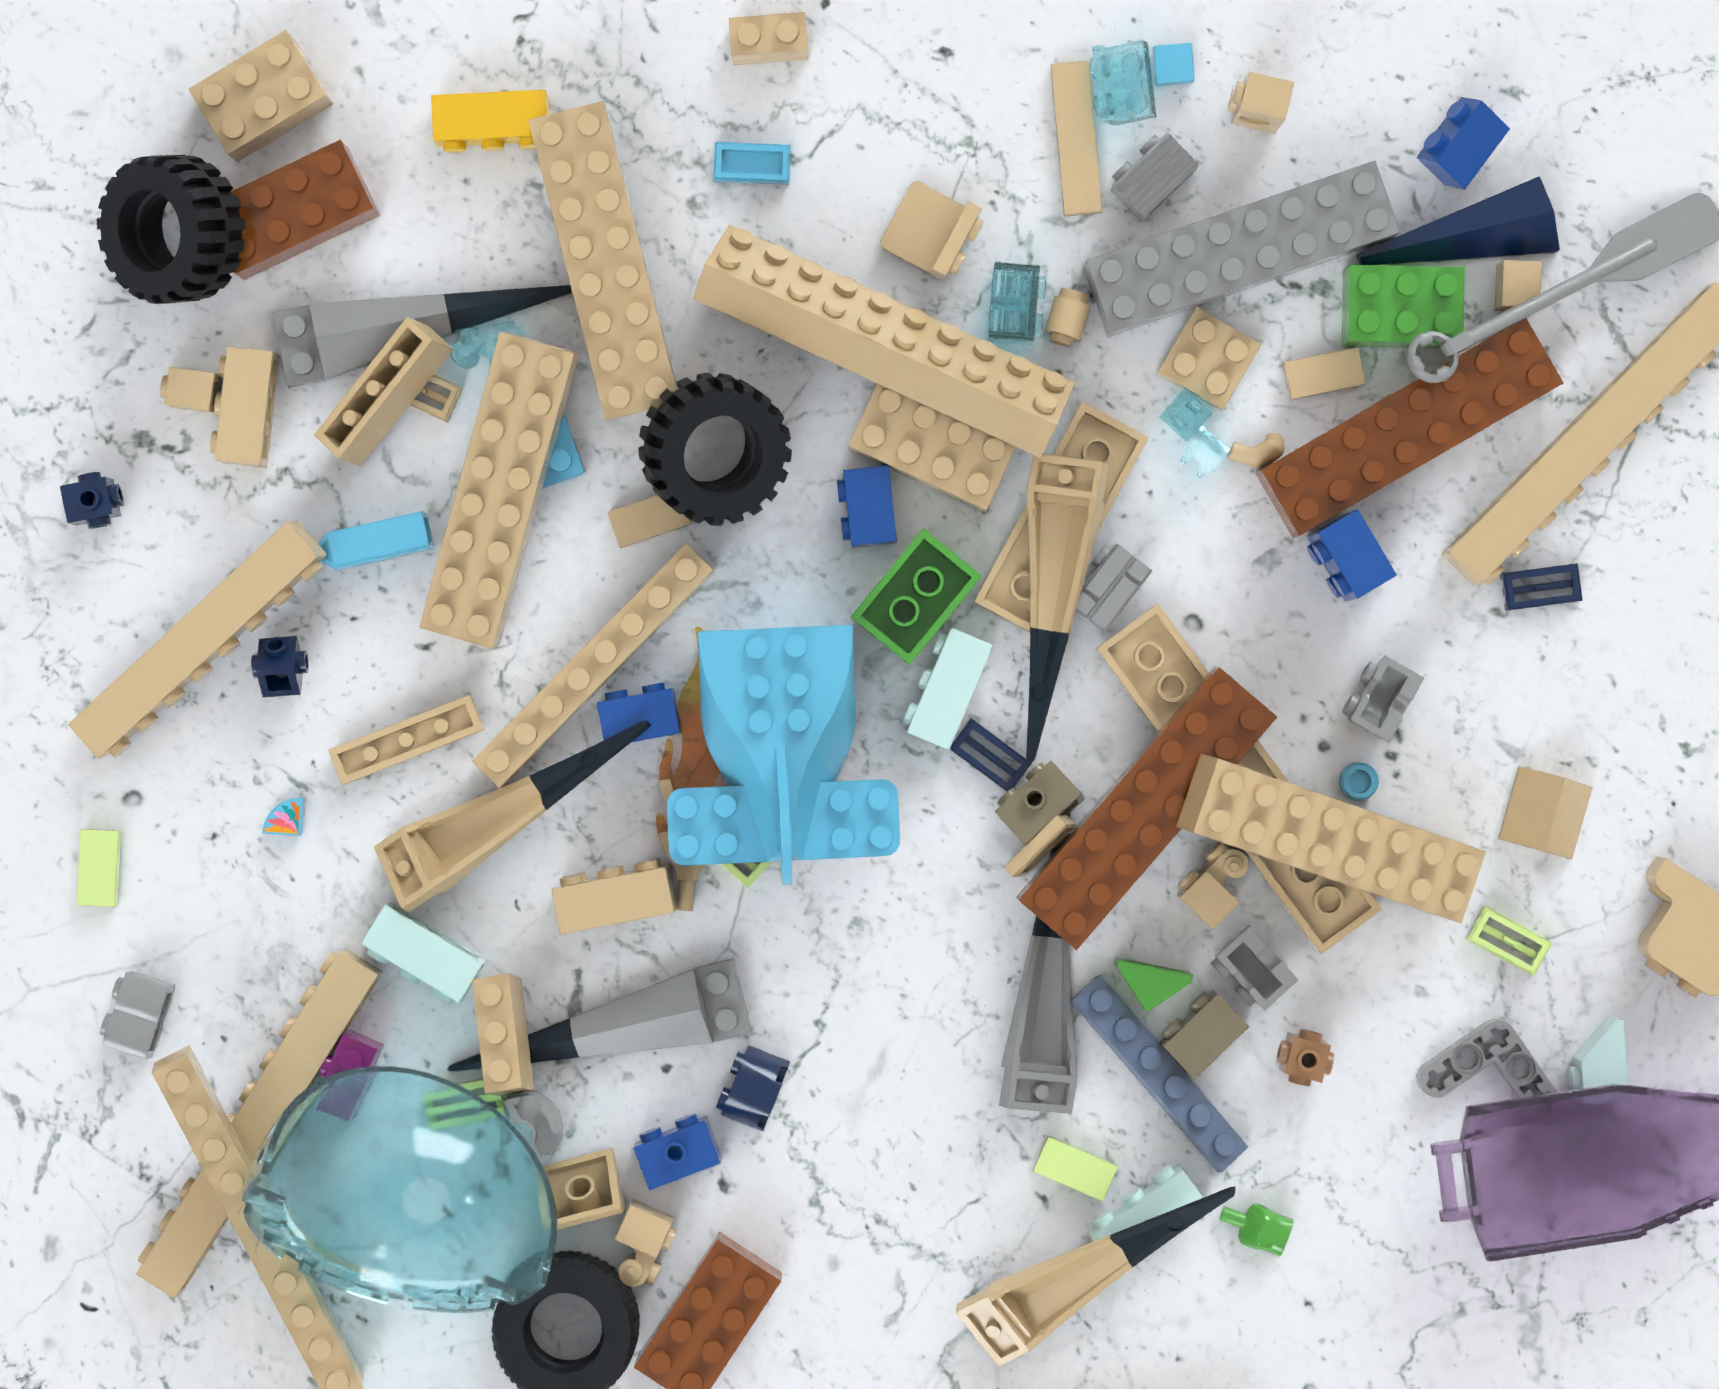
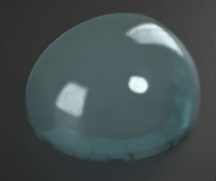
[242,1066,557,1313]

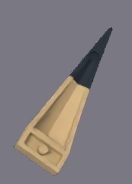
[1026,454,1109,763]
[374,721,651,912]
[956,1186,1236,1366]

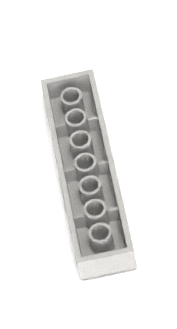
[1083,160,1400,337]

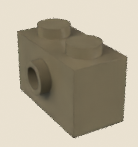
[995,761,1085,846]

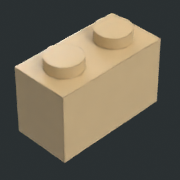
[729,12,808,65]

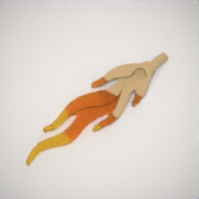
[656,627,727,911]

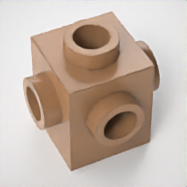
[1276,1029,1334,1086]

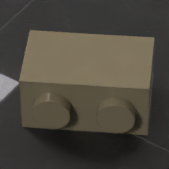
[1159,990,1250,1079]

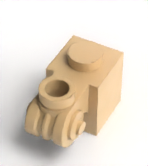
[1177,842,1249,929]
[615,1199,677,1287]

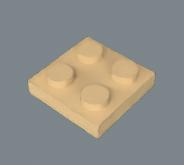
[1157,306,1261,411]

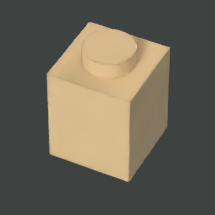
[1494,260,1542,311]
[160,367,222,414]

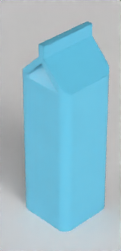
[319,511,434,570]

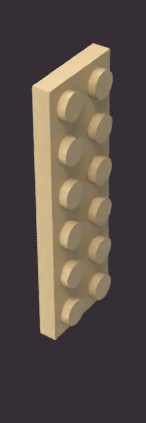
[974,402,1149,632]

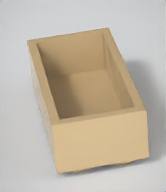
[848,383,1016,513]

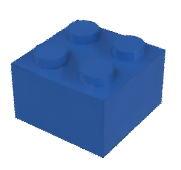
[1307,509,1397,602]

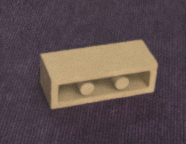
[210,346,280,468]
[472,973,534,1096]

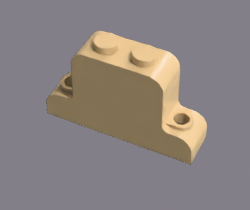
[1638,856,1719,998]

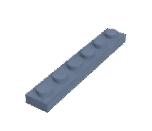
[1070,975,1248,1173]

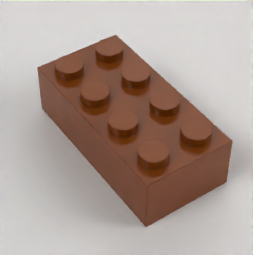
[231,139,380,280]
[634,1231,782,1389]

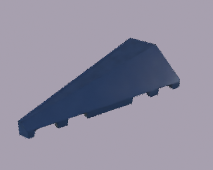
[1356,176,1560,265]

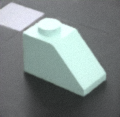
[1568,1016,1629,1099]

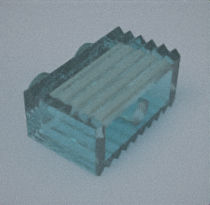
[987,262,1046,345]

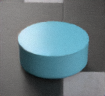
[1339,762,1379,800]

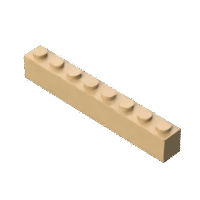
[67,521,328,759]
[472,543,715,788]

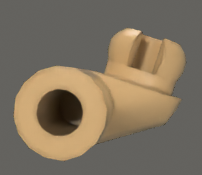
[1228,433,1285,469]

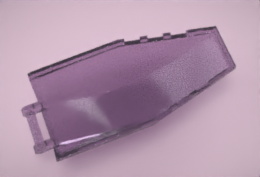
[1430,1084,1719,1262]

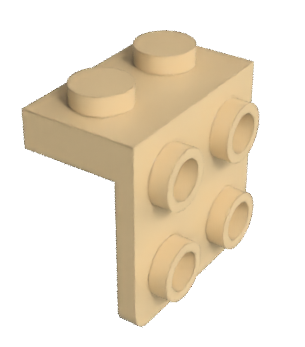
[881,181,984,282]

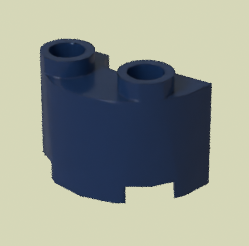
[716,1045,790,1132]

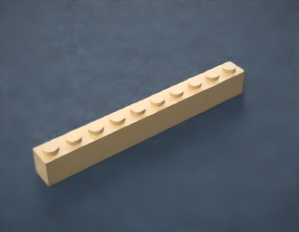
[1442,282,1719,586]
[136,948,383,1299]
[151,1045,364,1389]

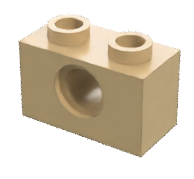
[1227,71,1294,134]

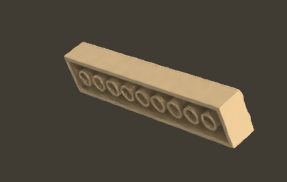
[692,224,1075,458]

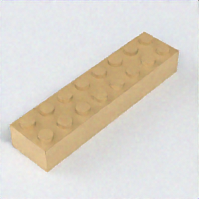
[528,101,678,421]
[419,332,580,649]
[1176,754,1486,924]

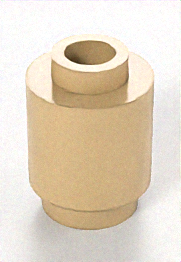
[1044,288,1091,347]

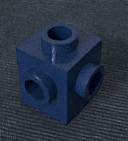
[60,472,124,529]
[251,636,309,698]

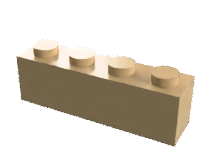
[314,317,454,466]

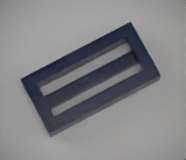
[1500,563,1583,611]
[950,718,1032,792]

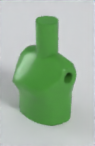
[1219,1203,1294,1257]

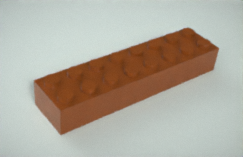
[1255,318,1564,538]
[1016,667,1277,950]

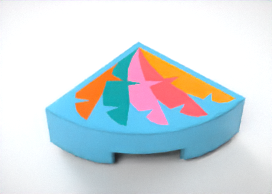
[262,798,305,836]

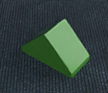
[1114,957,1193,1012]

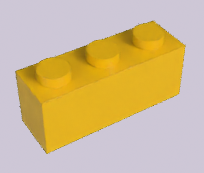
[431,89,550,153]

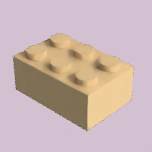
[188,30,333,162]
[551,858,678,935]

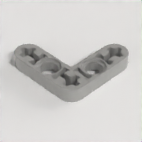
[1416,1019,1559,1117]

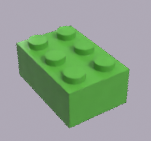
[1341,265,1465,348]
[850,528,982,665]

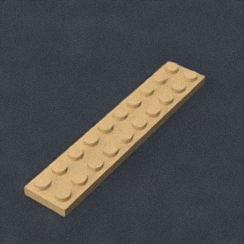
[1096,603,1382,954]

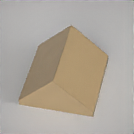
[1498,766,1593,860]
[539,1148,627,1232]

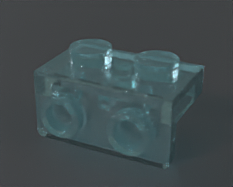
[1089,40,1157,126]

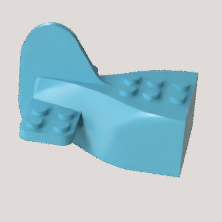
[667,625,900,885]

